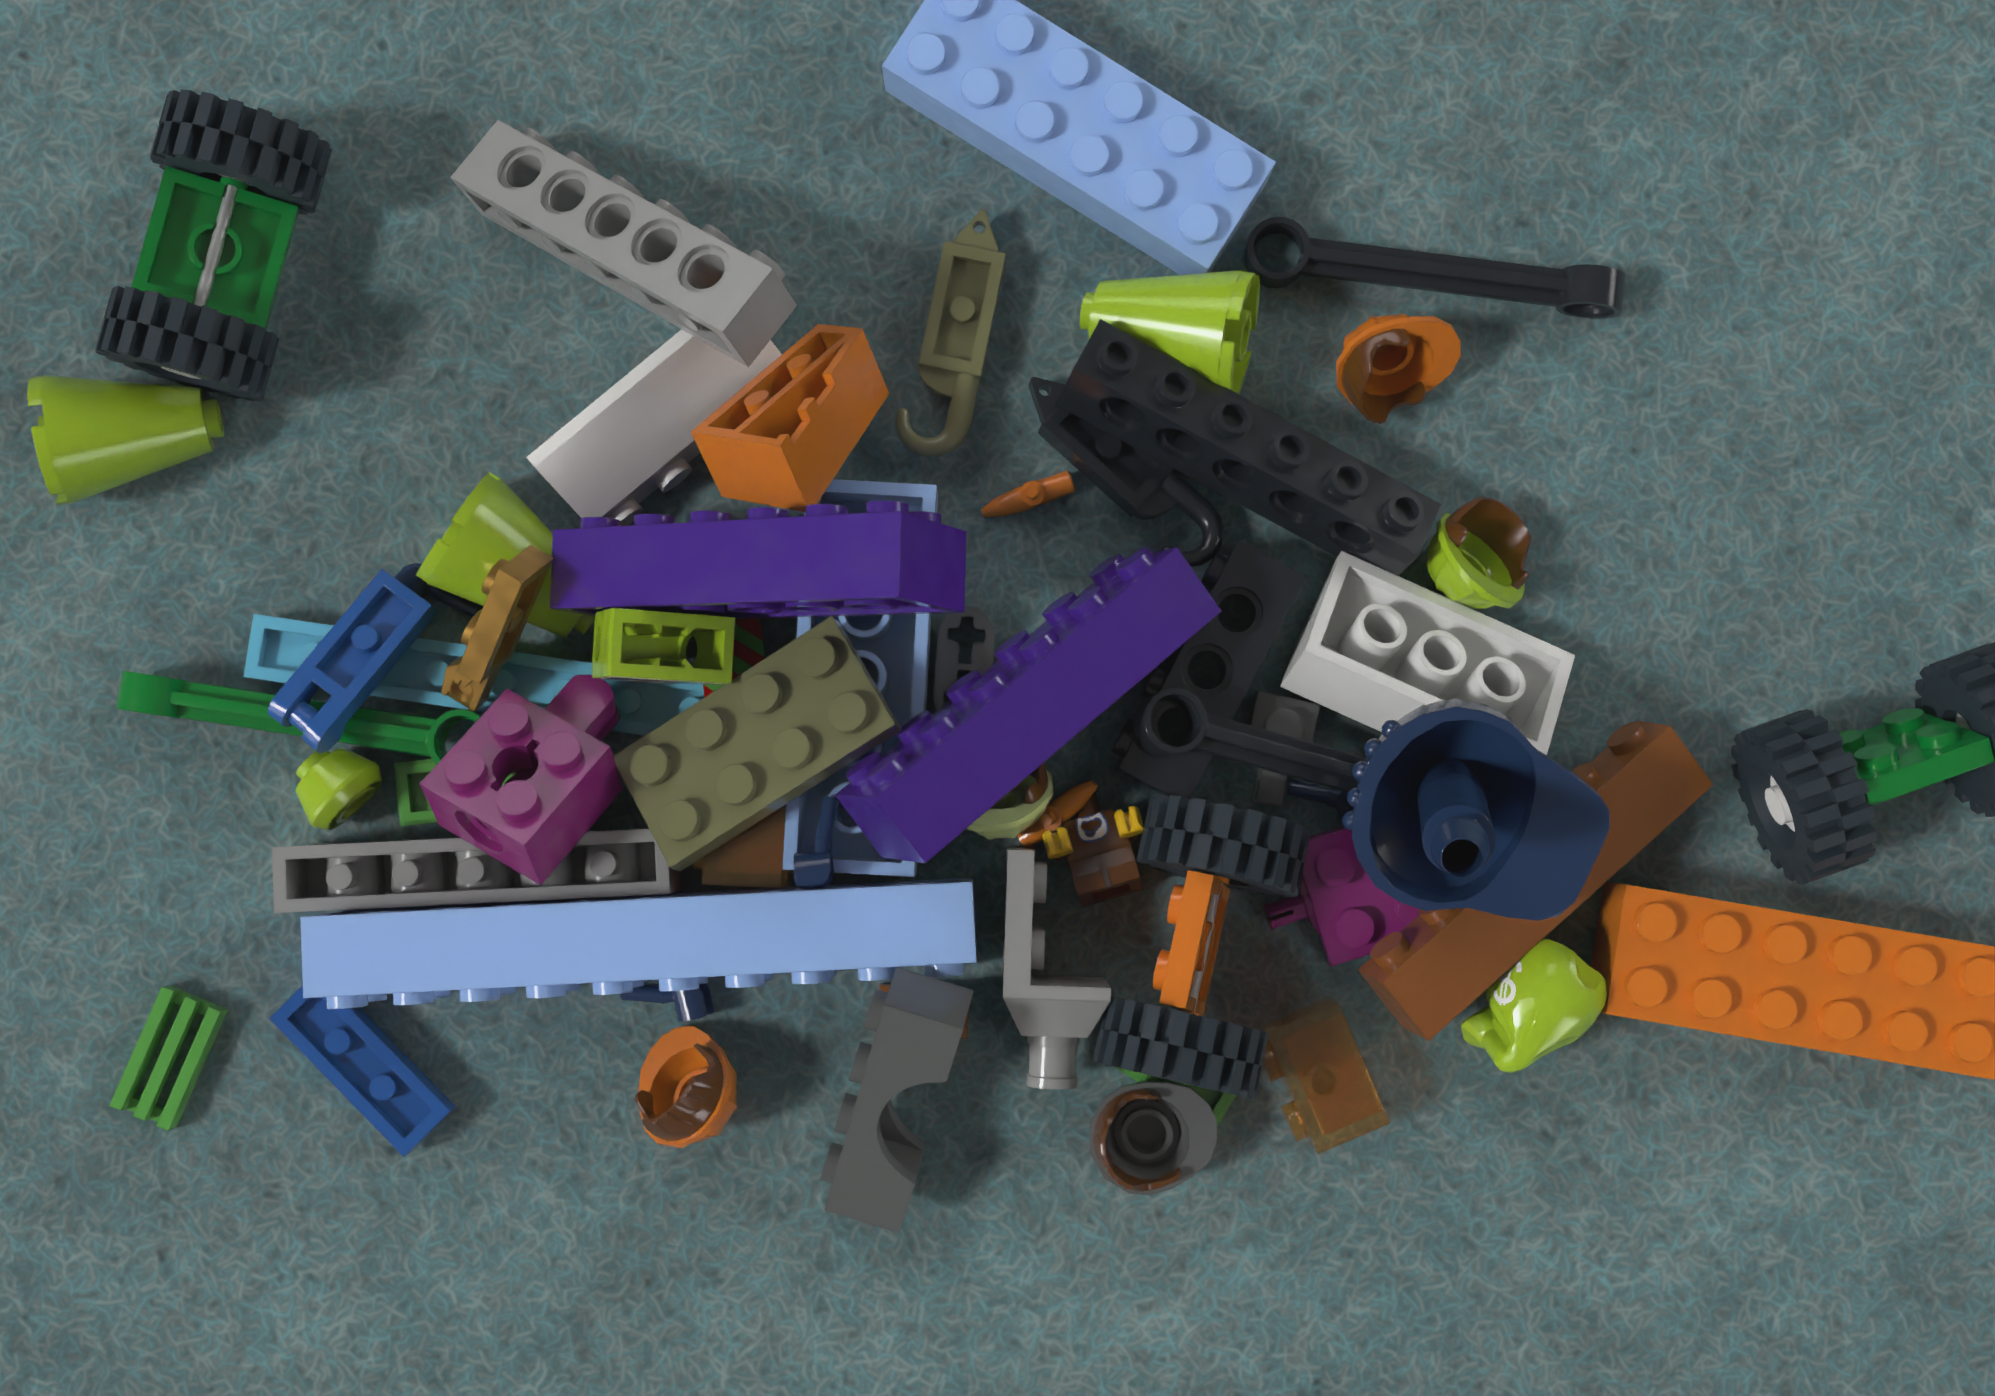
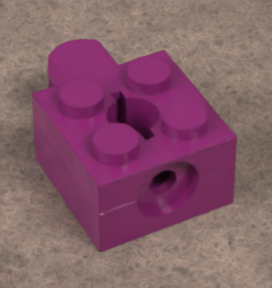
[420,675,624,885]

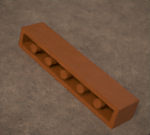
[1358,721,1714,1041]

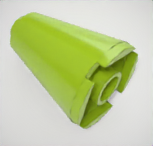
[1080,270,1260,394]
[27,375,224,505]
[416,472,595,638]

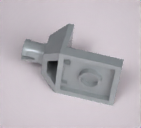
[1002,847,1111,1089]

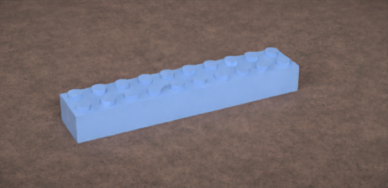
[300,878,977,1009]

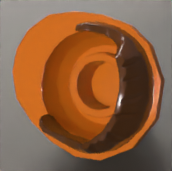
[1335,314,1461,424]
[635,1026,737,1148]

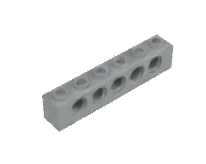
[450,120,797,368]
[272,829,681,913]

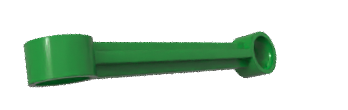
[116,671,483,765]

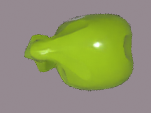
[1461,939,1607,1073]

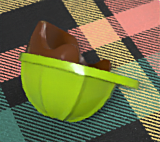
[1427,497,1531,609]

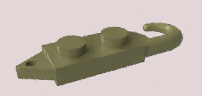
[895,209,1006,457]

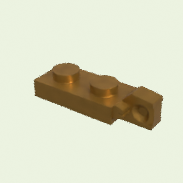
[441,545,554,712]

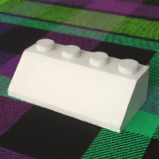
[526,329,782,526]
[1280,551,1575,755]

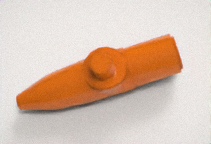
[981,470,1076,517]
[1017,780,1098,848]

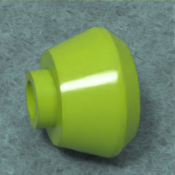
[295,748,382,830]

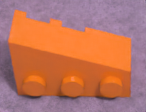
[691,324,890,512]

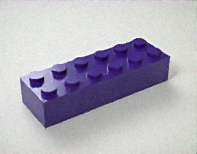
[550,501,967,619]
[835,547,1221,863]

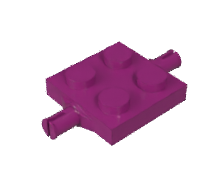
[1263,825,1419,967]

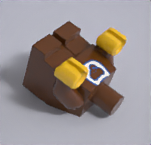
[1042,792,1144,907]

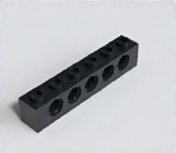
[1055,319,1441,576]

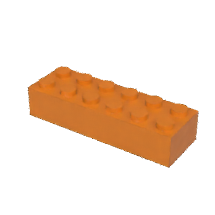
[1591,882,1995,1080]

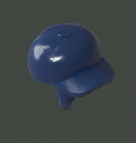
[1342,698,1610,921]

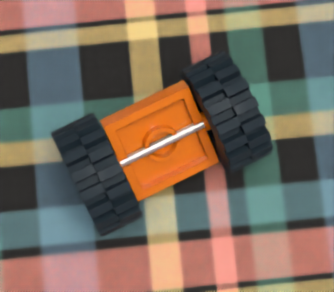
[1092,795,1311,1099]

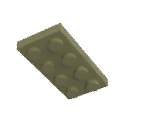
[613,616,902,872]

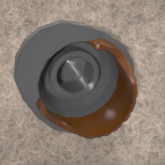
[1090,1081,1218,1195]

